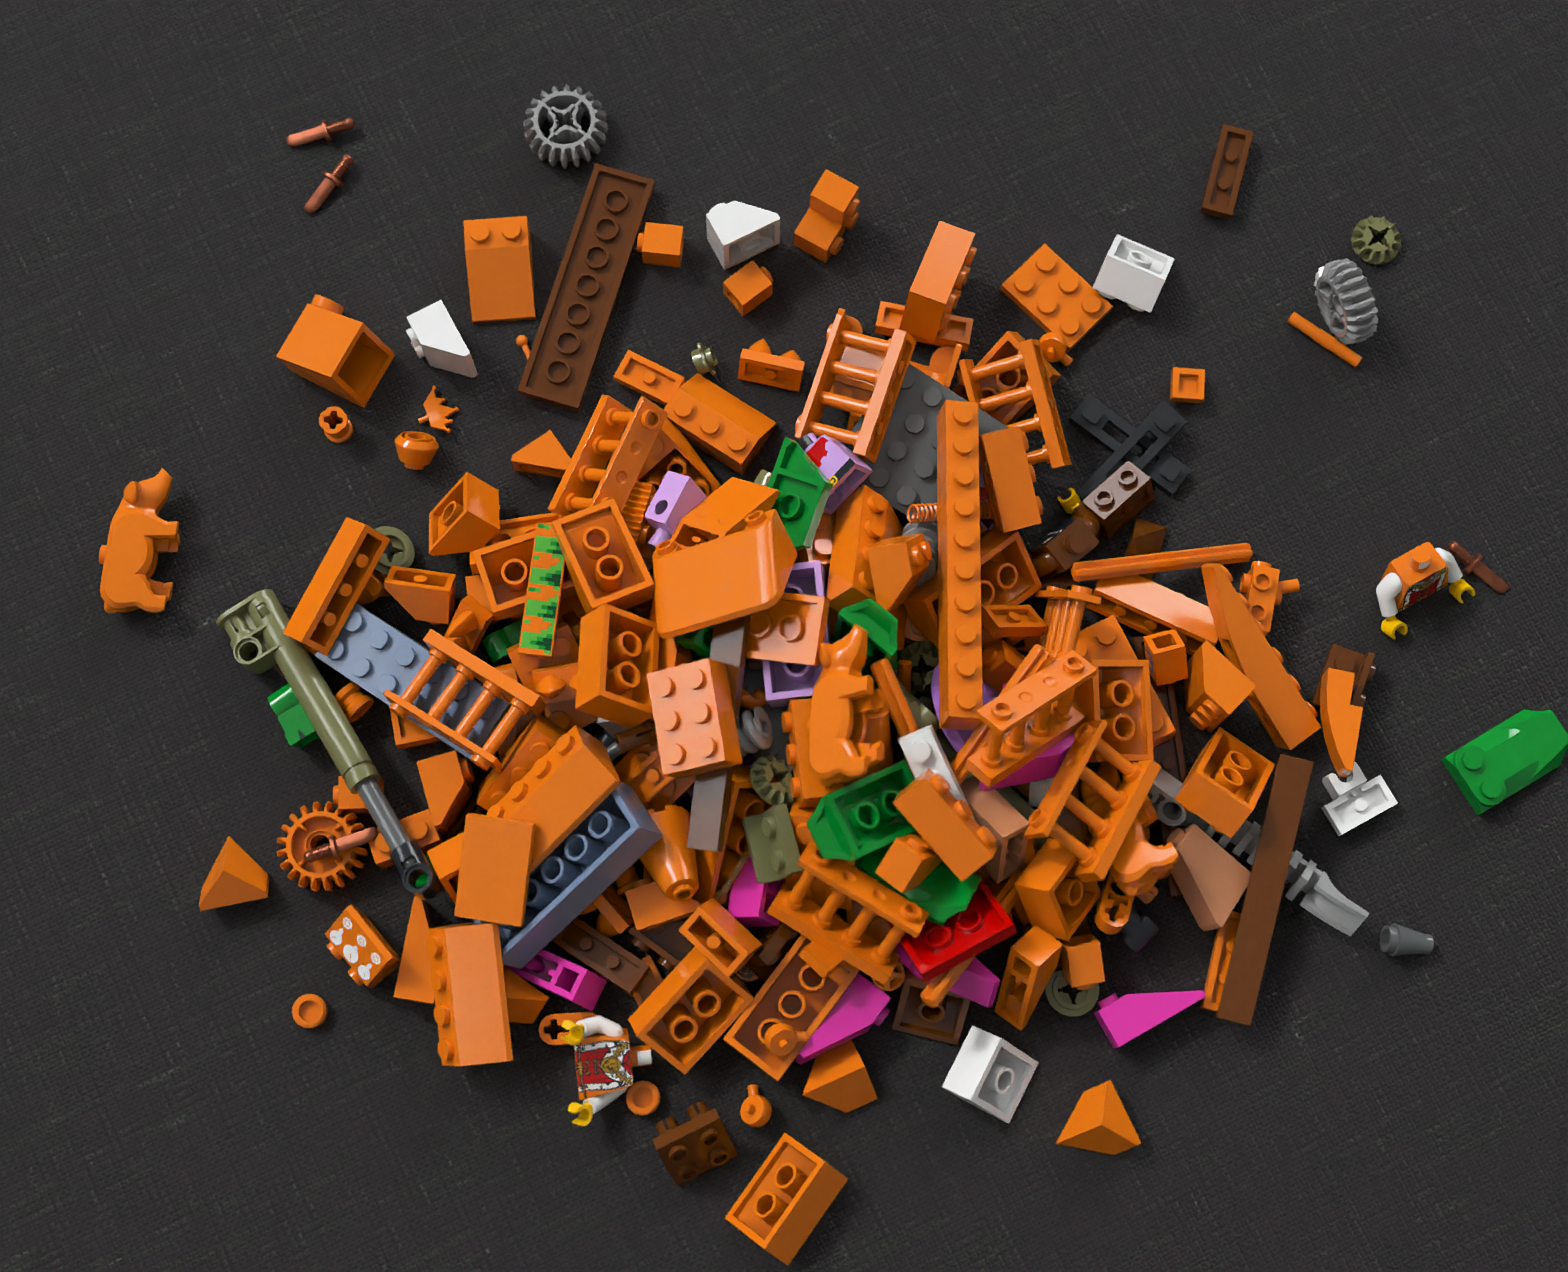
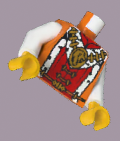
[1376,542,1475,640]
[561,1015,652,1126]

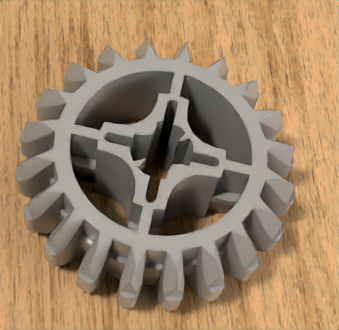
[523,84,608,169]
[1314,258,1378,345]

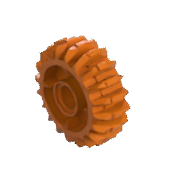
[277,801,368,892]

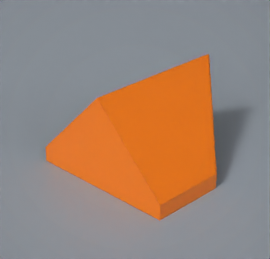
[199,836,270,911]
[803,1040,877,1113]
[1055,1080,1141,1155]

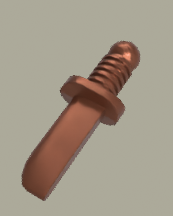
[286,118,356,147]
[303,154,354,214]
[1447,541,1509,593]
[304,826,378,863]

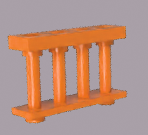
[794,314,917,464]
[957,339,1072,469]
[548,395,668,518]
[1022,585,1101,668]
[383,629,546,773]
[965,650,1098,788]
[1024,719,1161,882]
[766,840,929,985]

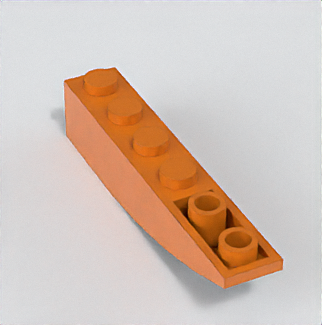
[1201,563,1321,750]

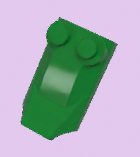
[832,598,899,689]
[1441,709,1568,815]
[807,760,917,861]
[854,842,982,927]

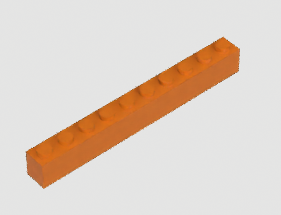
[937,400,983,731]

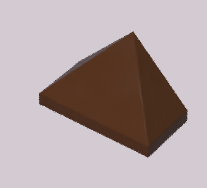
[1124,518,1167,580]

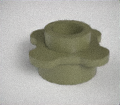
[691,342,718,376]

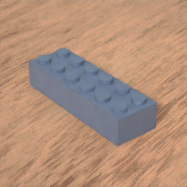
[315,603,511,759]
[473,782,663,969]

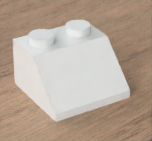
[706,200,780,270]
[1093,234,1174,313]
[406,300,478,378]
[942,1026,1039,1124]

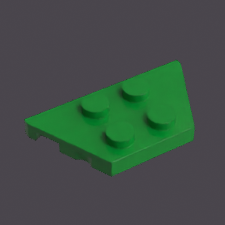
[767,437,833,551]

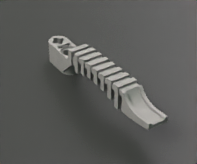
[1147,768,1369,937]

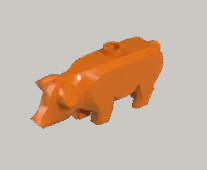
[99,468,180,614]
[806,623,886,787]
[1079,763,1179,897]

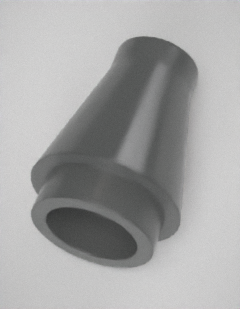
[1380,923,1434,956]

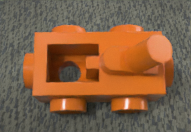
[1239,561,1300,634]

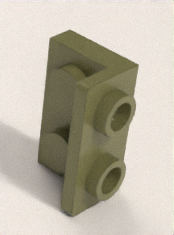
[742,803,804,884]

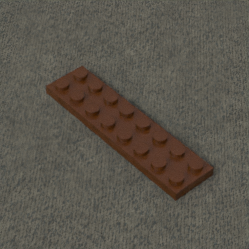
[517,163,655,412]

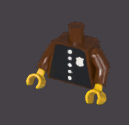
[1027,488,1101,577]

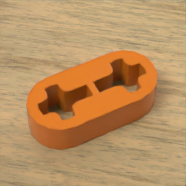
[538,1012,597,1046]

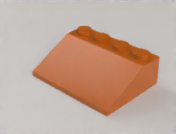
[826,484,907,651]

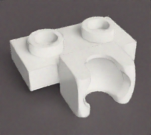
[1322,762,1398,837]

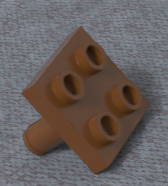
[652,1101,738,1186]

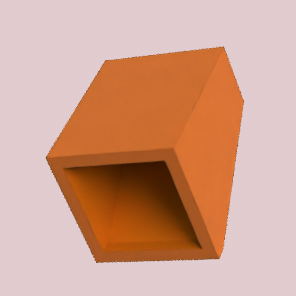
[276,303,395,408]

